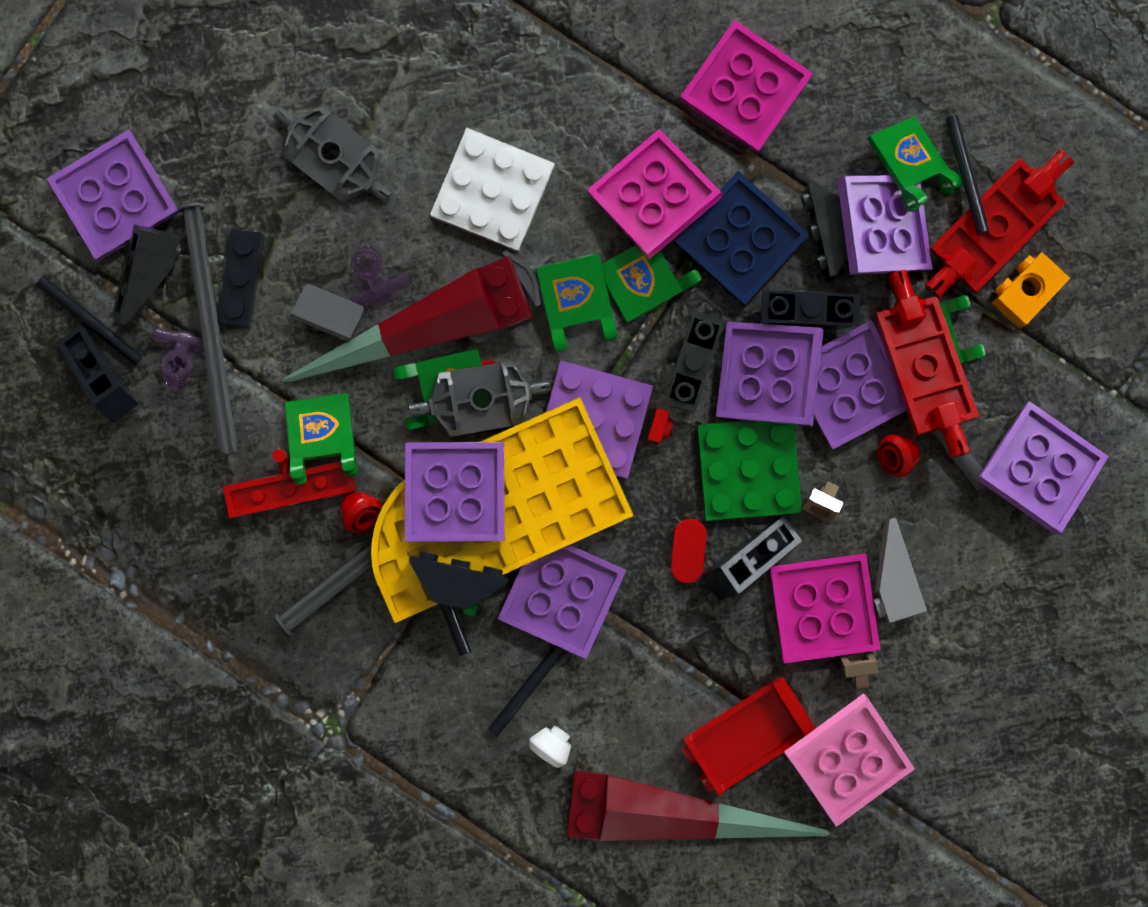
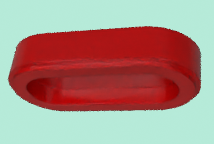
[671,519,707,583]

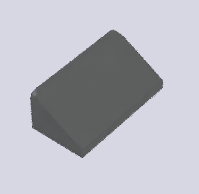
[290,284,365,342]

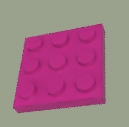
[680,20,813,153]
[587,129,723,259]
[769,553,880,663]

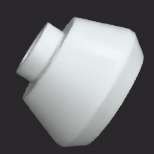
[529,725,571,768]

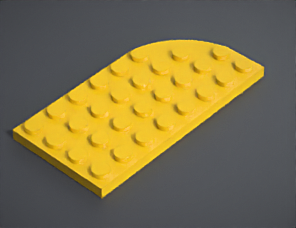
[371,397,634,623]

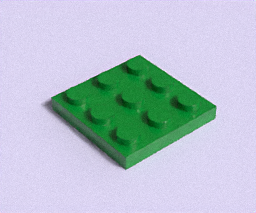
[697,421,802,521]

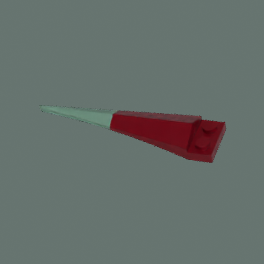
[282,256,533,383]
[566,770,830,841]

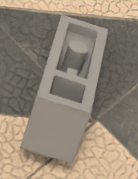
[873,518,927,623]

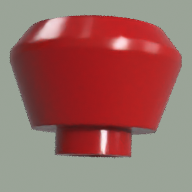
[877,435,920,478]
[340,492,383,534]

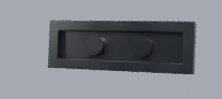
[218,229,265,329]

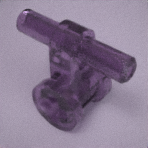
[350,245,412,306]
[152,328,204,389]

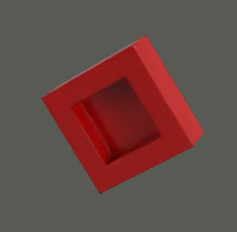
[647,408,673,445]

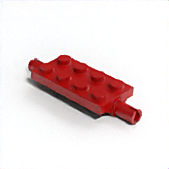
[925,149,1074,299]
[874,269,979,459]

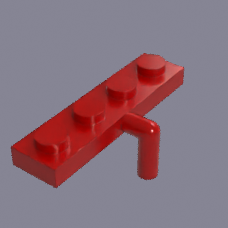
[223,449,357,518]

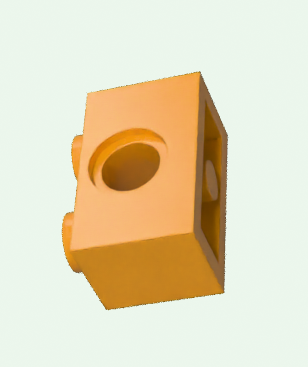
[991,252,1070,329]

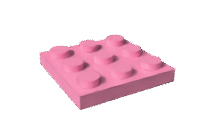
[784,694,915,827]

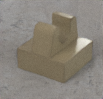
[802,481,843,523]
[839,651,878,689]

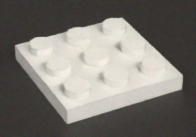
[430,128,555,253]

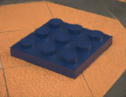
[673,171,810,306]

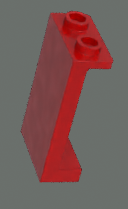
[681,676,816,796]

